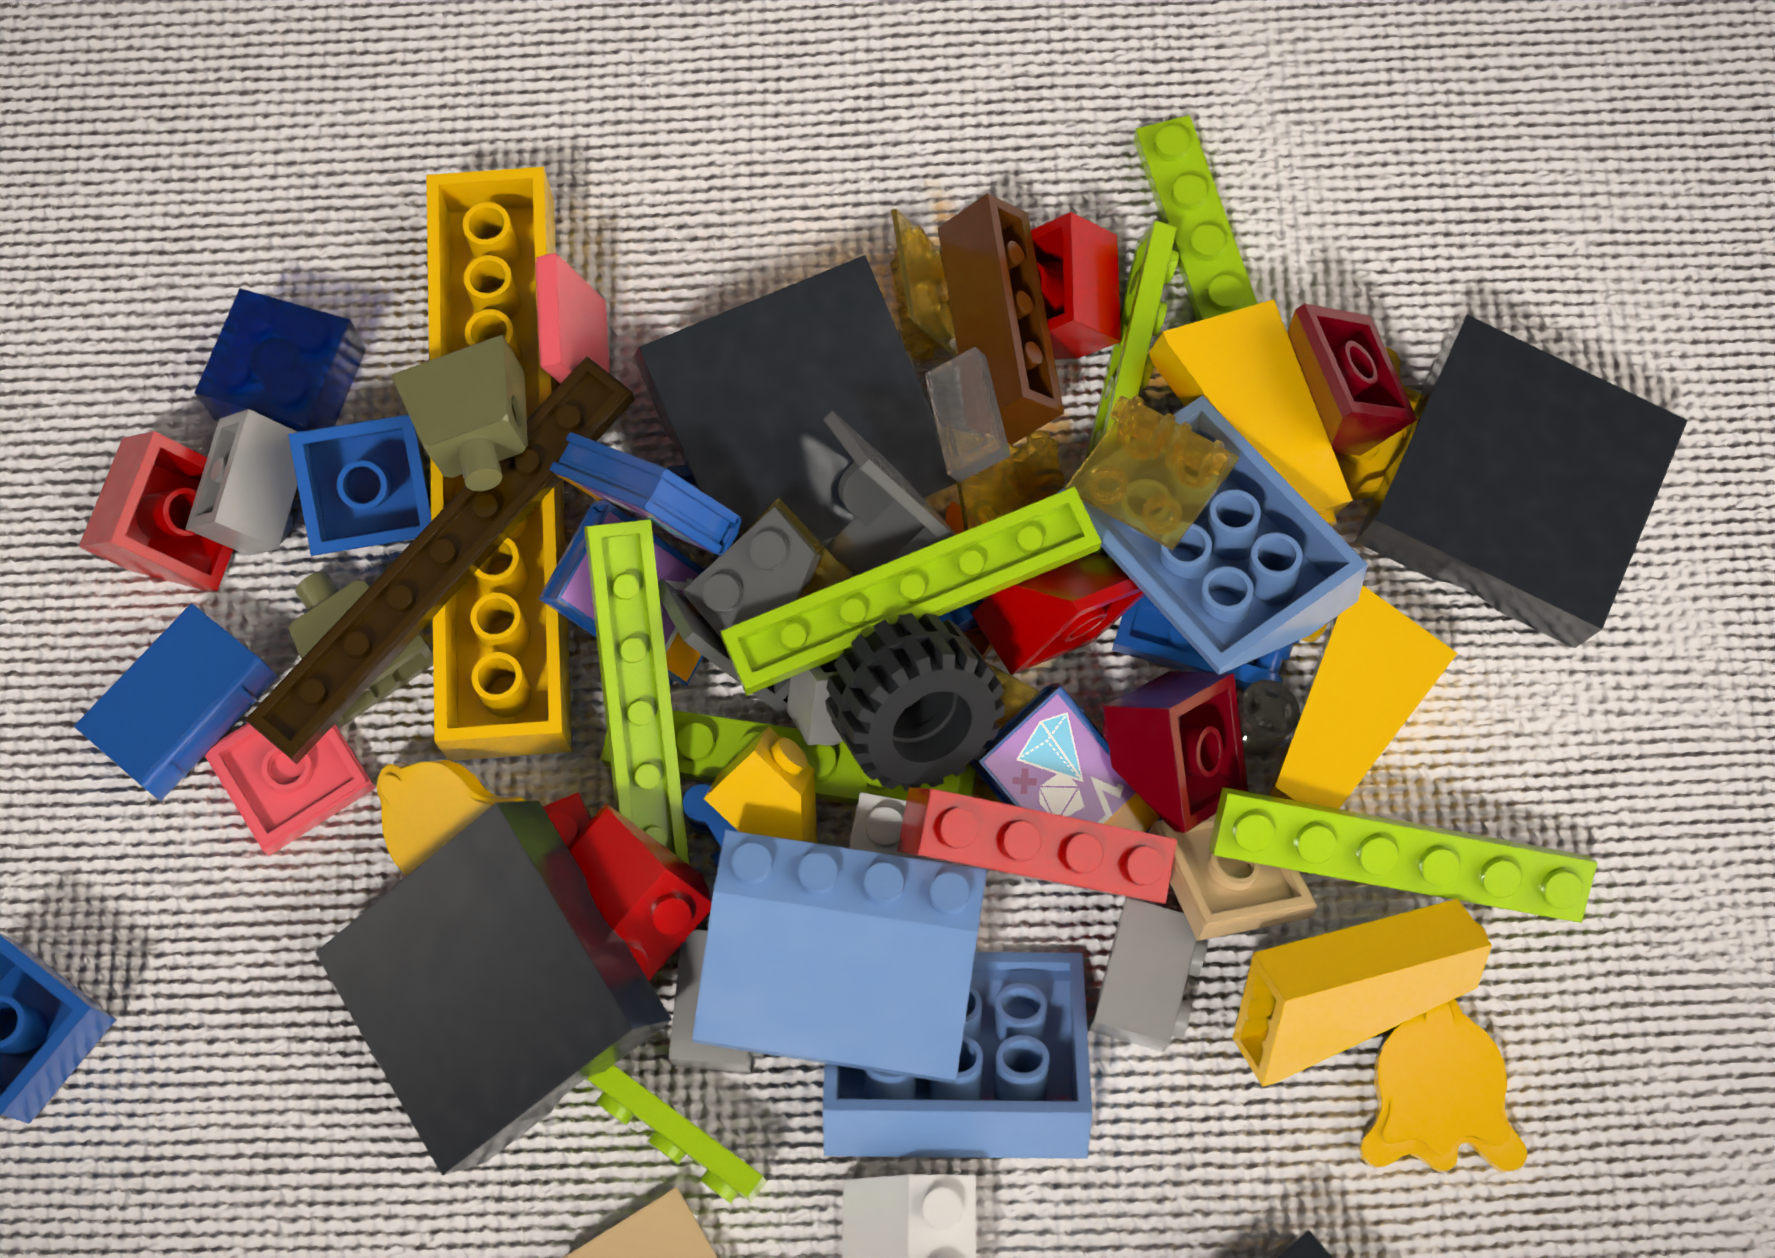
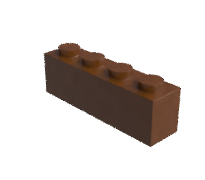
[938,193,1064,445]

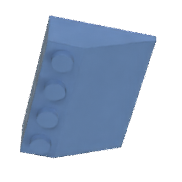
[1057,395,1368,675]
[692,830,987,1084]
[822,952,1092,1159]

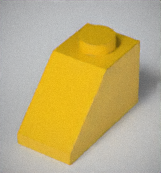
[703,726,817,844]

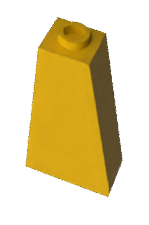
[1148,299,1352,527]
[1268,585,1458,809]
[1232,899,1492,1087]

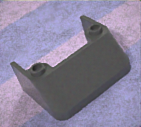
[658,411,957,721]

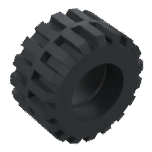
[825,613,1005,791]

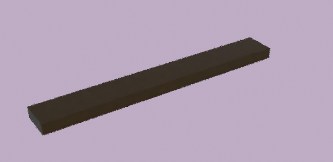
[245,356,635,765]

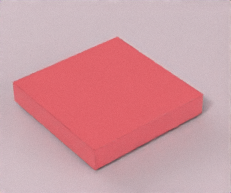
[535,253,610,384]
[205,723,376,856]

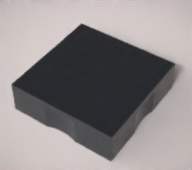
[633,255,961,557]
[1355,314,1688,648]
[315,800,672,1176]

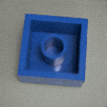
[288,415,431,556]
[0,933,117,1124]

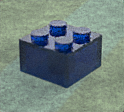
[195,288,366,432]

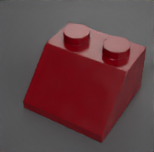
[1287,303,1417,456]
[1103,671,1249,833]

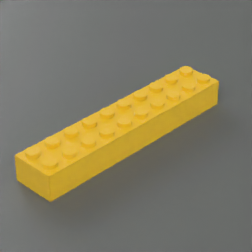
[426,167,572,761]

